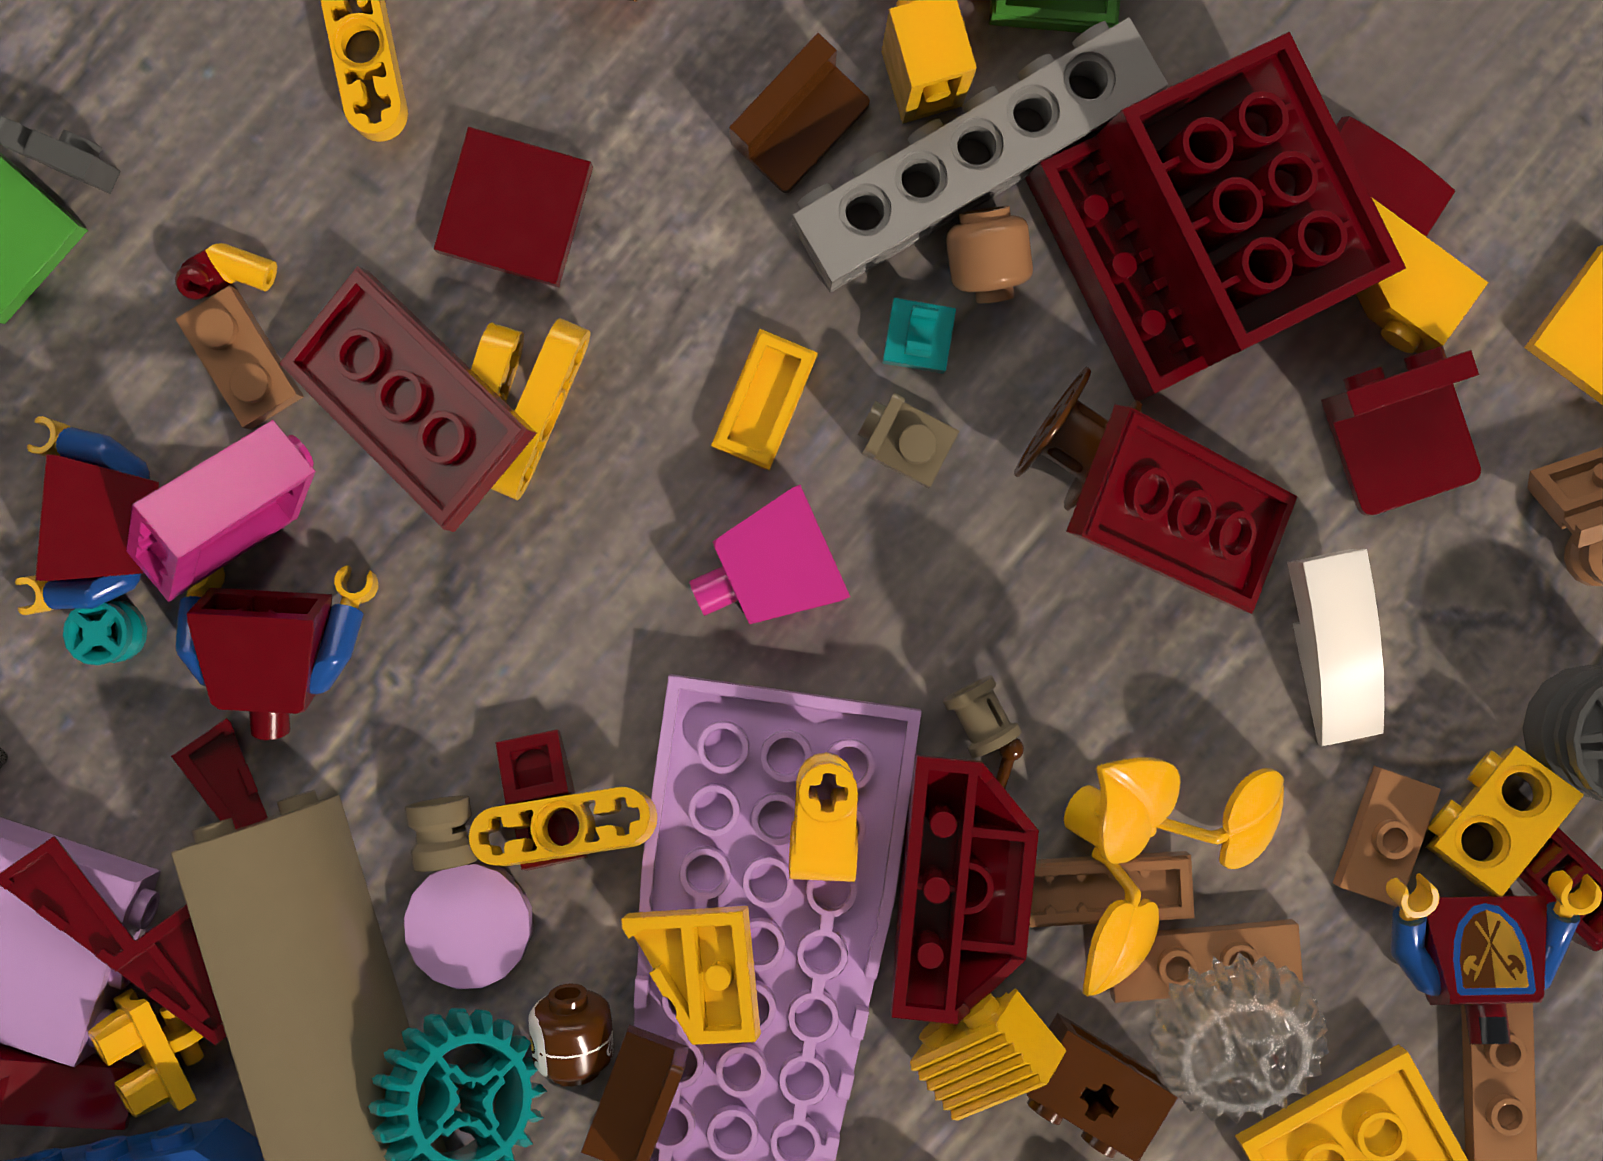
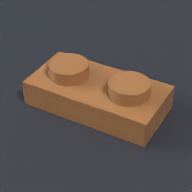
[175,286,304,430]

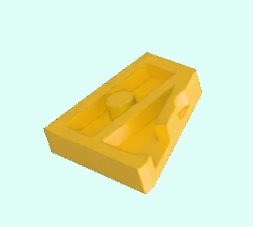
[621,906,761,1045]

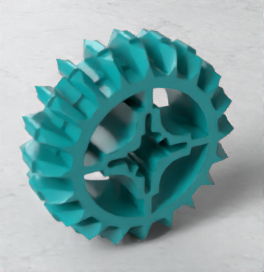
[368,1008,547,1161]

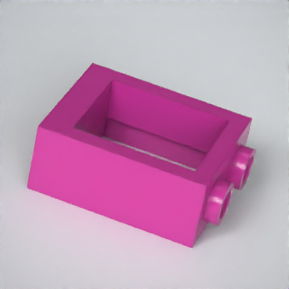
[127,420,316,602]

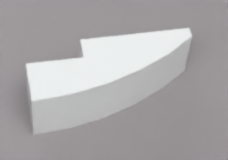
[1287,549,1384,746]

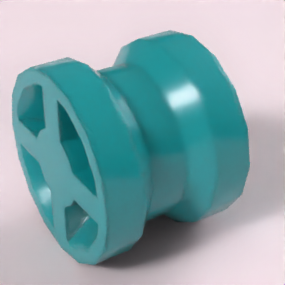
[63,600,148,665]

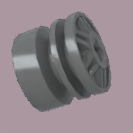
[1522,665,1603,801]

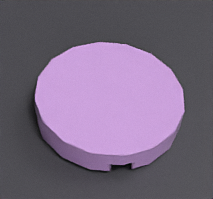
[404,860,533,989]

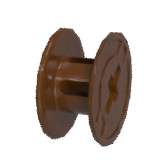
[1014,366,1143,511]

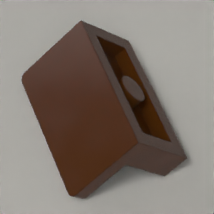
[729,33,870,193]
[581,1024,689,1161]

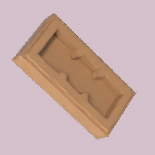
[1333,766,1441,907]

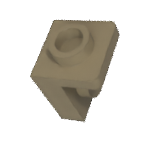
[858,393,959,488]

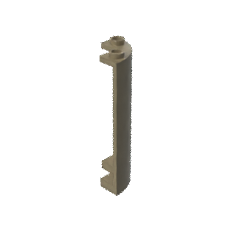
[171,790,447,1161]

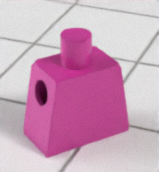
[689,485,850,624]

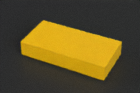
[711,328,818,471]

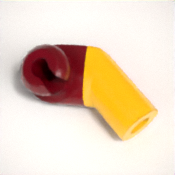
[175,243,277,300]

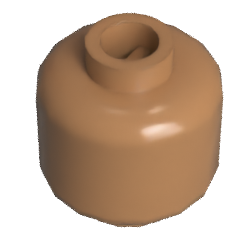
[946,206,1033,303]

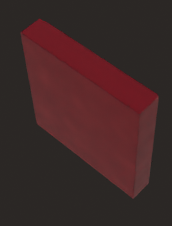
[434,127,593,288]

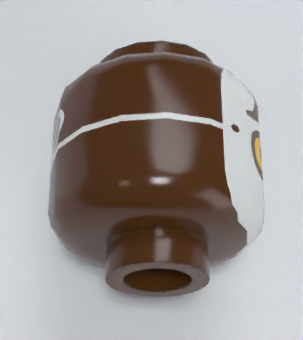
[528,983,615,1087]

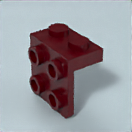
[1321,346,1481,516]

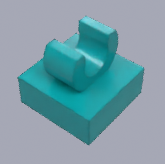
[882,298,956,374]

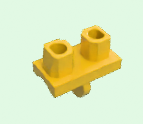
[87,989,204,1118]

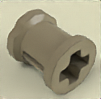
[943,675,1022,758]

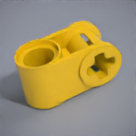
[789,752,858,882]

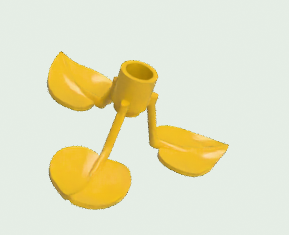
[1064,757,1284,997]

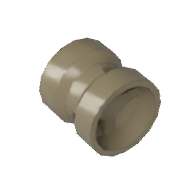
[405,795,478,872]

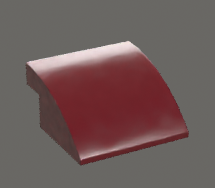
[1025,32,1406,401]

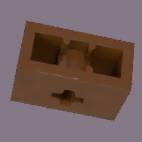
[1026,1013,1178,1161]

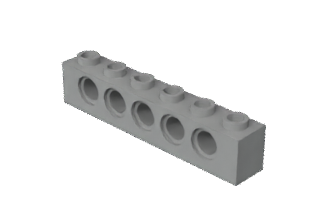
[793,17,1169,293]

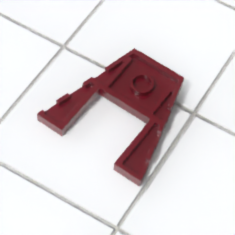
[0,718,268,1045]

